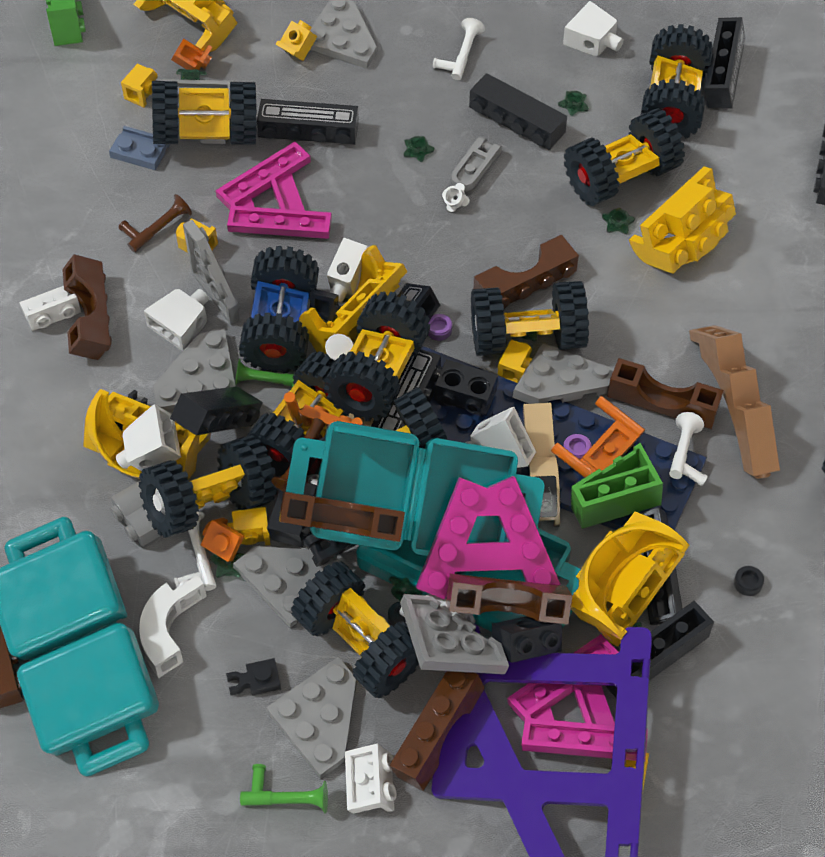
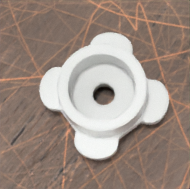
[442,183,470,212]

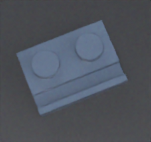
[109,126,170,170]

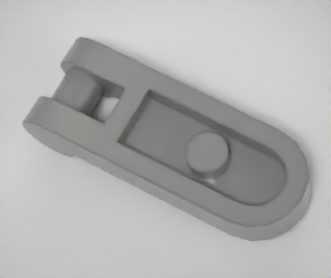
[451,136,502,192]

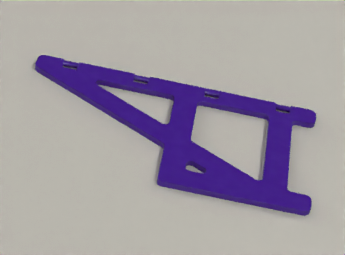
[431,624,652,857]

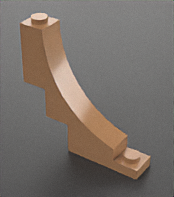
[689,325,780,478]

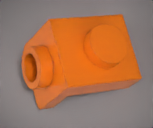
[171,38,212,75]
[200,518,245,562]

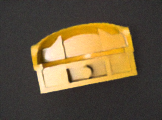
[133,0,238,52]
[629,166,736,274]
[299,245,407,354]
[83,389,211,480]
[571,512,690,647]

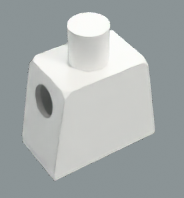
[563,1,624,56]
[327,238,368,303]
[144,289,209,351]
[116,404,181,471]
[465,407,536,468]

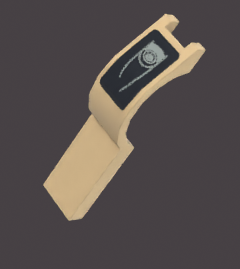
[523,403,560,527]

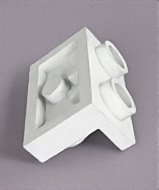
[19,286,81,331]
[345,743,397,814]

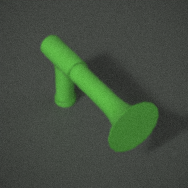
[235,359,294,389]
[240,764,328,814]

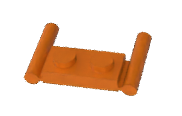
[284,392,363,433]
[551,396,645,478]

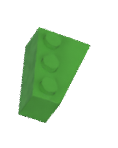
[46,0,86,46]
[571,443,663,529]

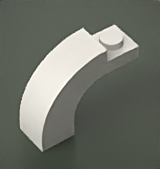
[139,575,207,678]

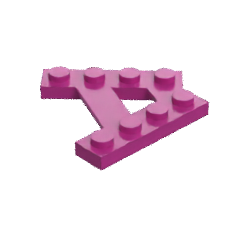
[215,142,332,239]
[416,476,560,599]
[507,634,648,761]

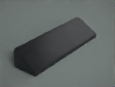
[640,507,683,625]

